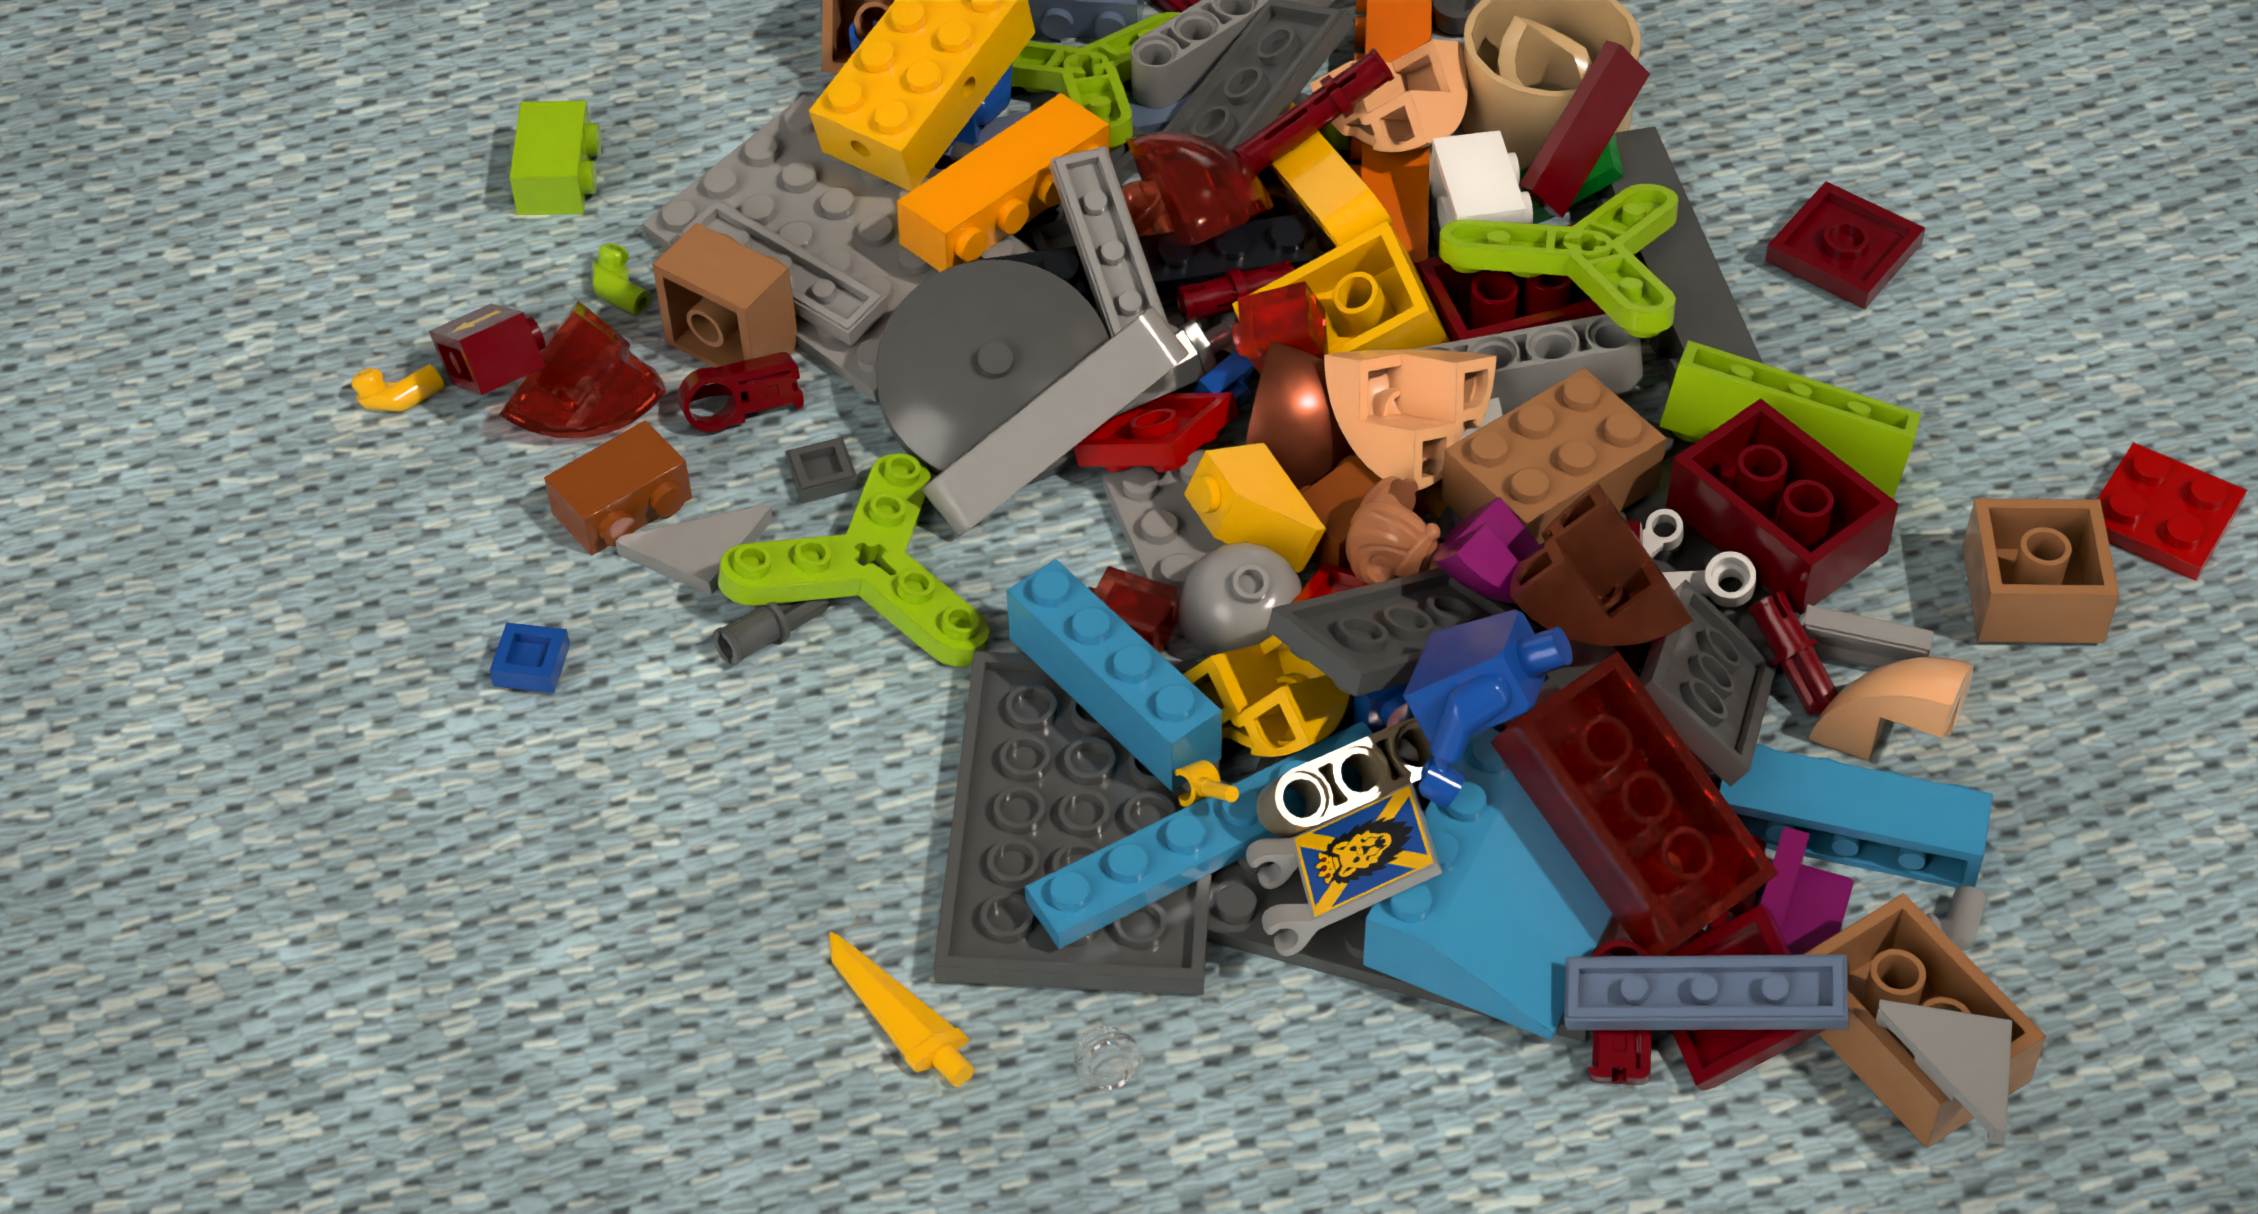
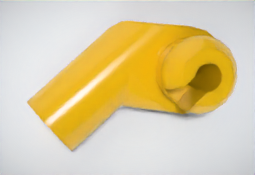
[351,364,444,412]

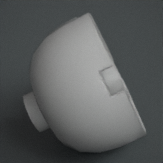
[1178,542,1302,659]

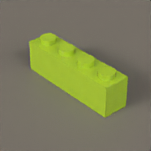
[1659,340,1922,499]

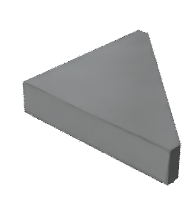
[615,504,773,595]
[1875,999,2012,1145]

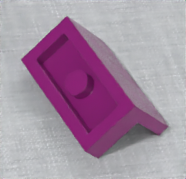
[1760,827,1854,955]

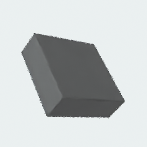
[785,437,859,504]

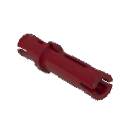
[1234,48,1395,178]

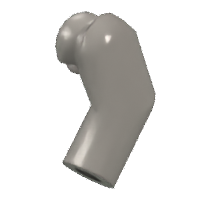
[1926,886,1987,951]

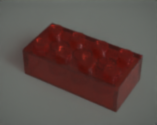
[1490,651,1779,956]

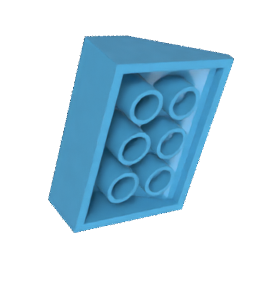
[1363,728,1654,1040]

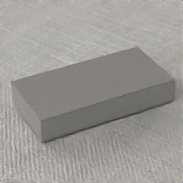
[1803,604,1934,669]

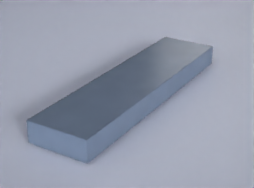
[1564,954,1849,1030]

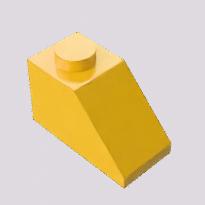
[1184,443,1326,573]

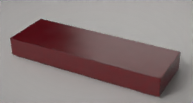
[1518,40,1650,218]

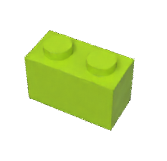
[510,100,601,215]

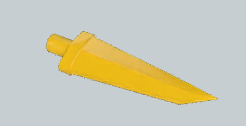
[829,932,974,1087]

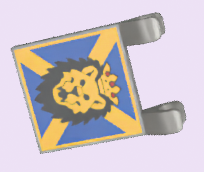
[1246,782,1443,956]

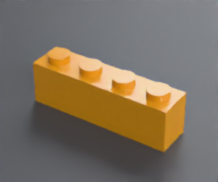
[897,93,1110,272]

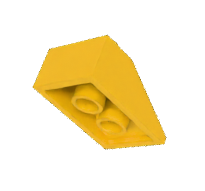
[1232,220,1451,373]

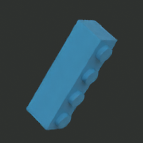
[1006,559,1222,792]
[1714,744,1993,888]

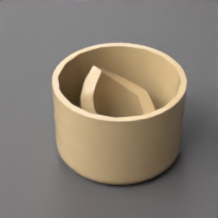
[1460,0,1641,171]

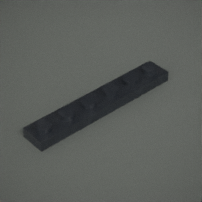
[970,213,1321,305]

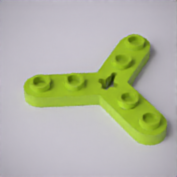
[1011,12,1180,152]
[1439,184,1678,338]
[718,453,990,667]

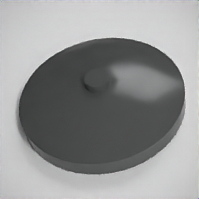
[876,259,1109,485]

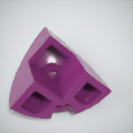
[1433,497,1545,605]

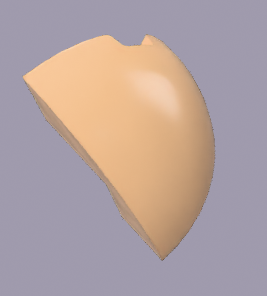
[1309,39,1468,152]
[1324,349,1496,491]
[1808,657,1974,761]

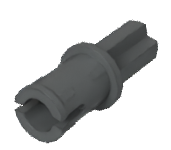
[713,598,831,665]

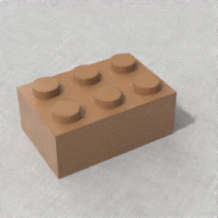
[1441,368,1667,544]
[1803,893,2046,1149]

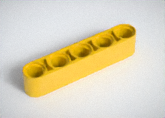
[1269,102,1393,247]

